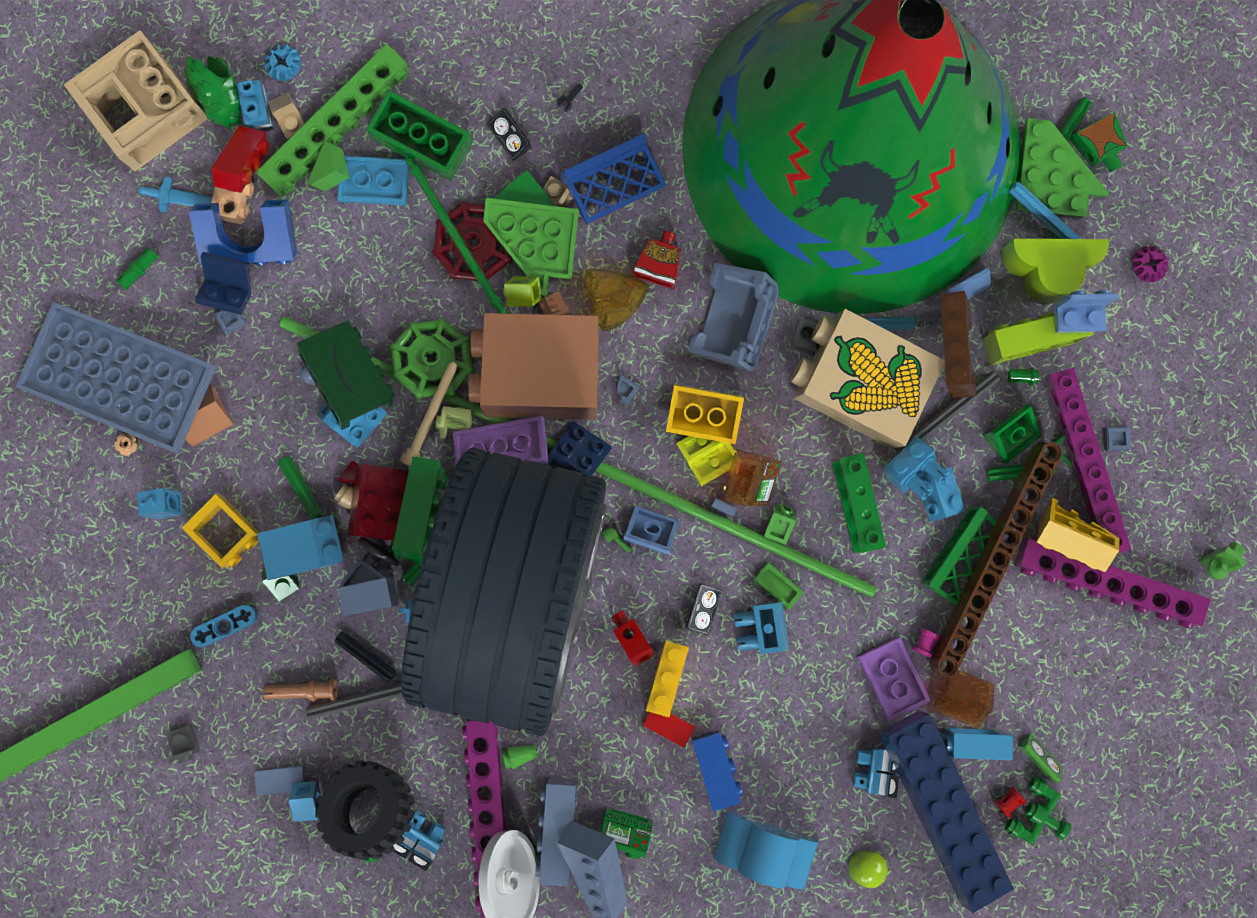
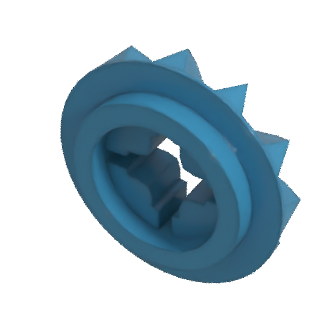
[264,44,301,81]

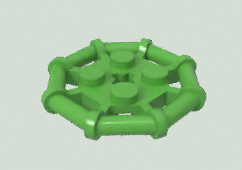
[388,318,474,400]

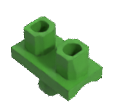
[1199,541,1247,580]

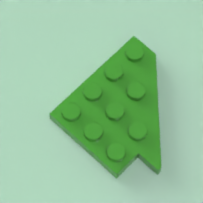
[1016,118,1109,218]
[483,198,579,296]

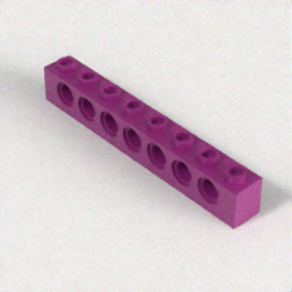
[1045,367,1131,553]
[1014,539,1211,629]
[462,719,506,918]

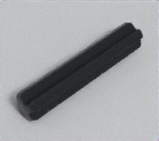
[334,632,396,682]

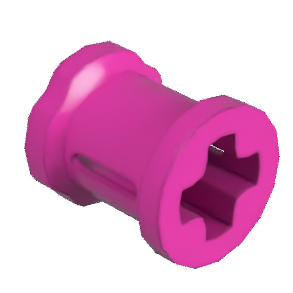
[911,628,941,658]

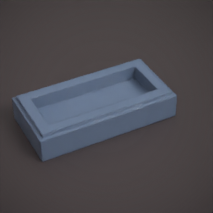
[254,765,305,796]

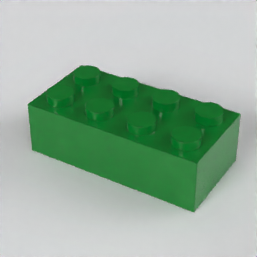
[366,91,473,181]
[392,456,448,563]

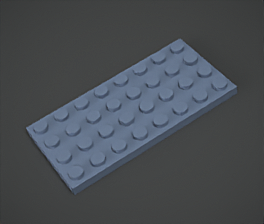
[15,302,216,454]

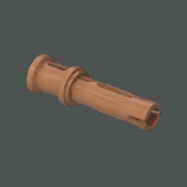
[263,679,338,701]

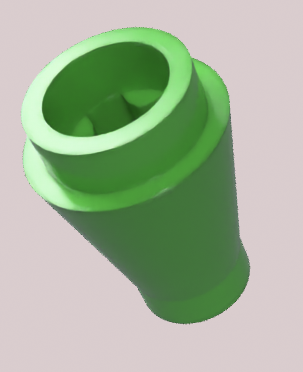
[501,744,538,770]

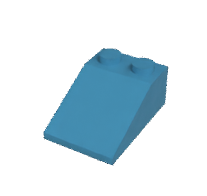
[257,515,344,580]

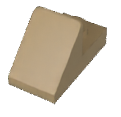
[268,92,305,141]

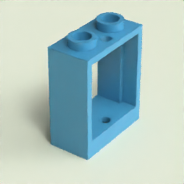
[940,728,1013,760]

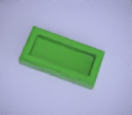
[752,562,804,610]

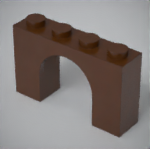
[940,291,977,398]

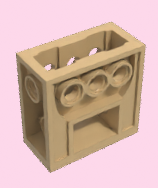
[64,30,207,171]

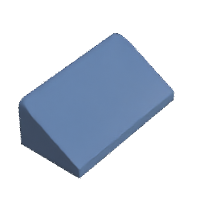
[945,268,991,300]

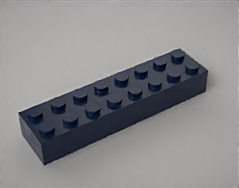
[878,711,1014,913]

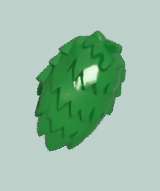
[184,56,242,129]

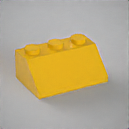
[666,384,744,444]

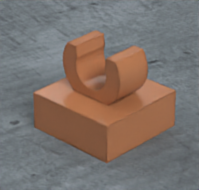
[539,291,569,315]

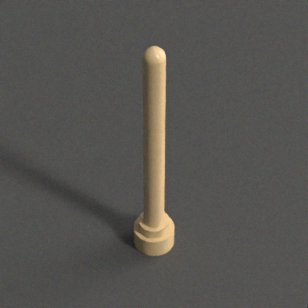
[400,362,457,466]

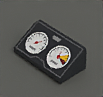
[487,107,532,161]
[686,583,722,635]

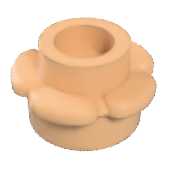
[114,433,138,456]

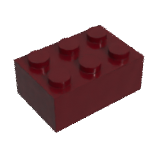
[347,464,409,541]

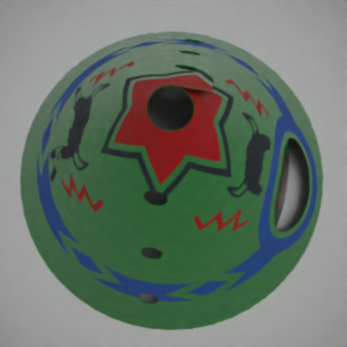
[682,0,1021,314]

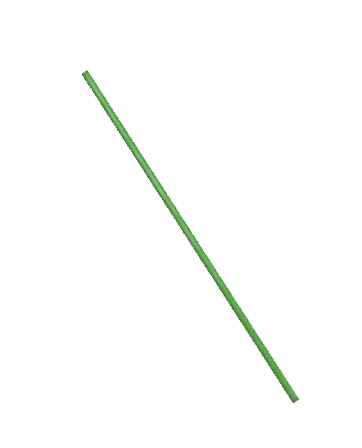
[279,316,877,598]

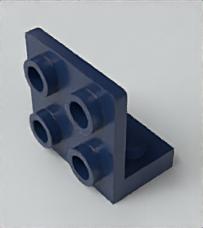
[195,252,252,315]
[546,422,612,477]

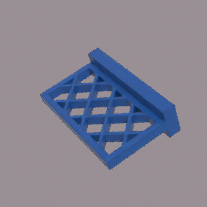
[559,134,667,225]

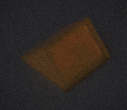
[933,669,995,729]

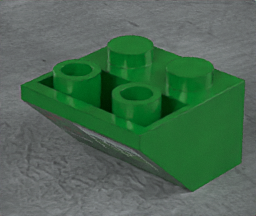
[600,807,653,859]

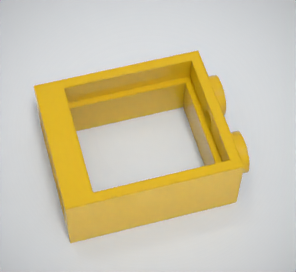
[182,494,260,568]

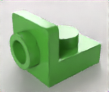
[764,504,796,545]

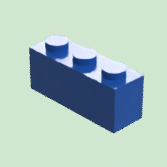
[691,730,743,812]

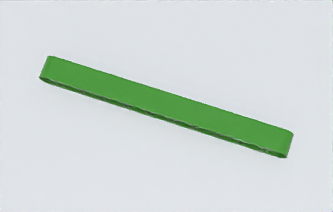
[0,649,202,782]

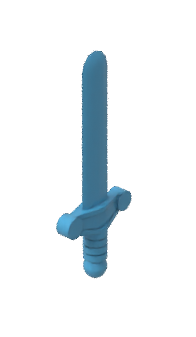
[138,177,213,213]

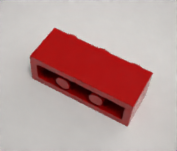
[211,126,269,193]

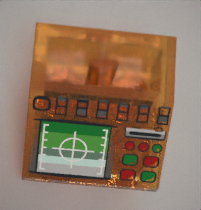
[723,449,782,506]

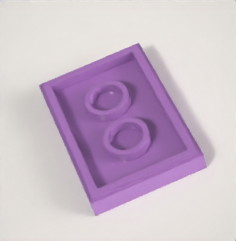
[857,636,931,721]

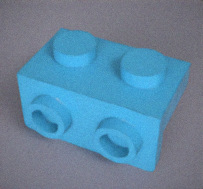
[920,467,965,522]

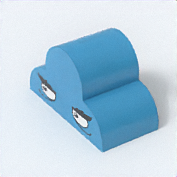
[713,811,819,889]

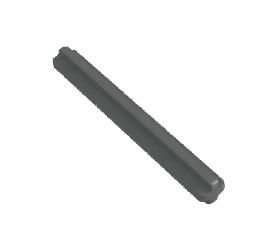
[906,371,1000,445]
[306,683,403,720]

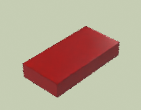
[642,712,695,748]

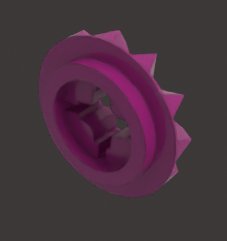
[1131,246,1170,282]

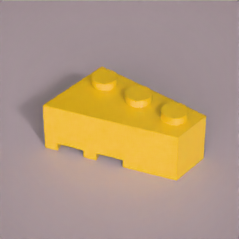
[1037,497,1119,572]

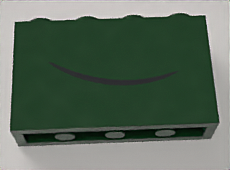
[296,320,395,430]

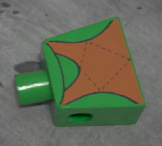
[1070,112,1127,173]

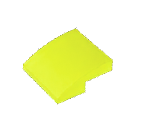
[676,436,741,487]

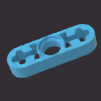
[190,605,258,647]

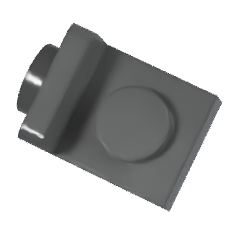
[166,724,200,764]

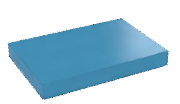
[337,156,410,206]

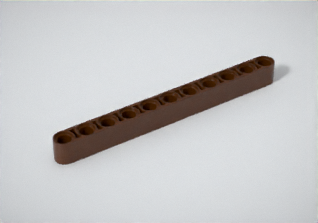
[929,442,1062,678]

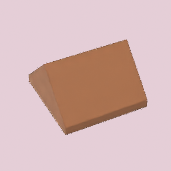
[186,384,234,447]

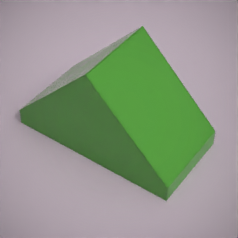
[307,141,350,191]

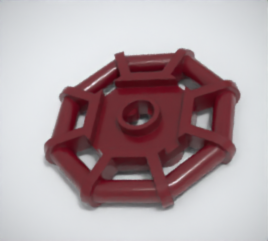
[431,200,512,281]

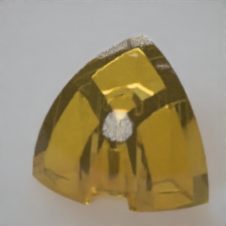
[584,269,650,331]

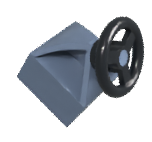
[338,537,400,616]

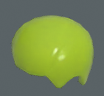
[848,850,888,888]

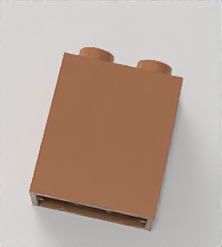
[469,313,599,420]

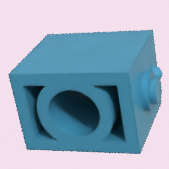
[137,488,183,519]

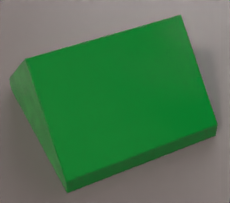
[983,404,1041,464]

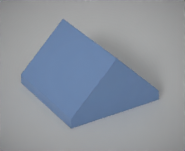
[624,506,679,555]

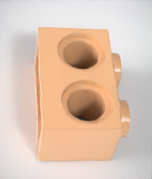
[211,180,254,225]

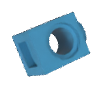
[289,781,320,822]

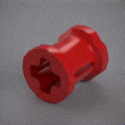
[993,786,1026,818]

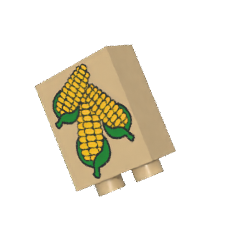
[790,309,945,448]

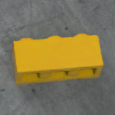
[645,641,689,717]

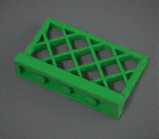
[920,506,1008,606]

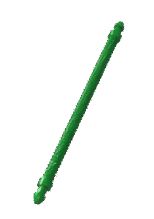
[406,155,506,314]

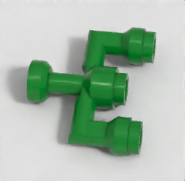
[1004,776,1071,846]

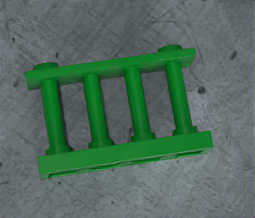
[831,453,887,554]

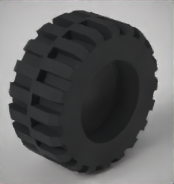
[315,761,415,860]

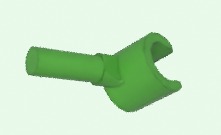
[602,527,632,553]

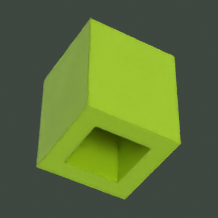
[503,276,542,307]

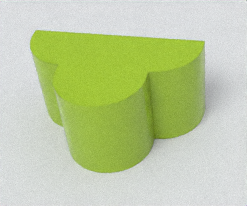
[1001,239,1109,304]

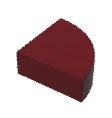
[339,461,359,484]

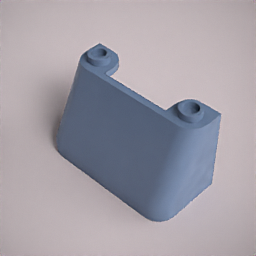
[688,263,779,371]

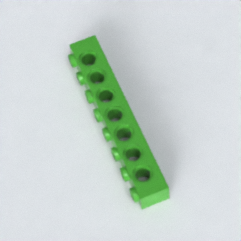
[256,44,410,197]

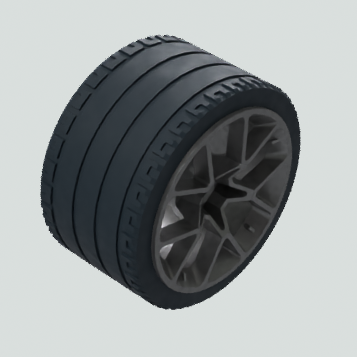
[401,447,607,736]

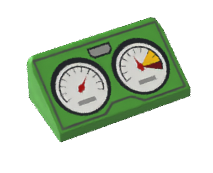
[1018,733,1063,783]

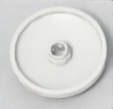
[479,830,540,918]

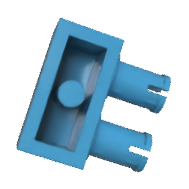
[883,437,950,500]
[734,602,789,654]

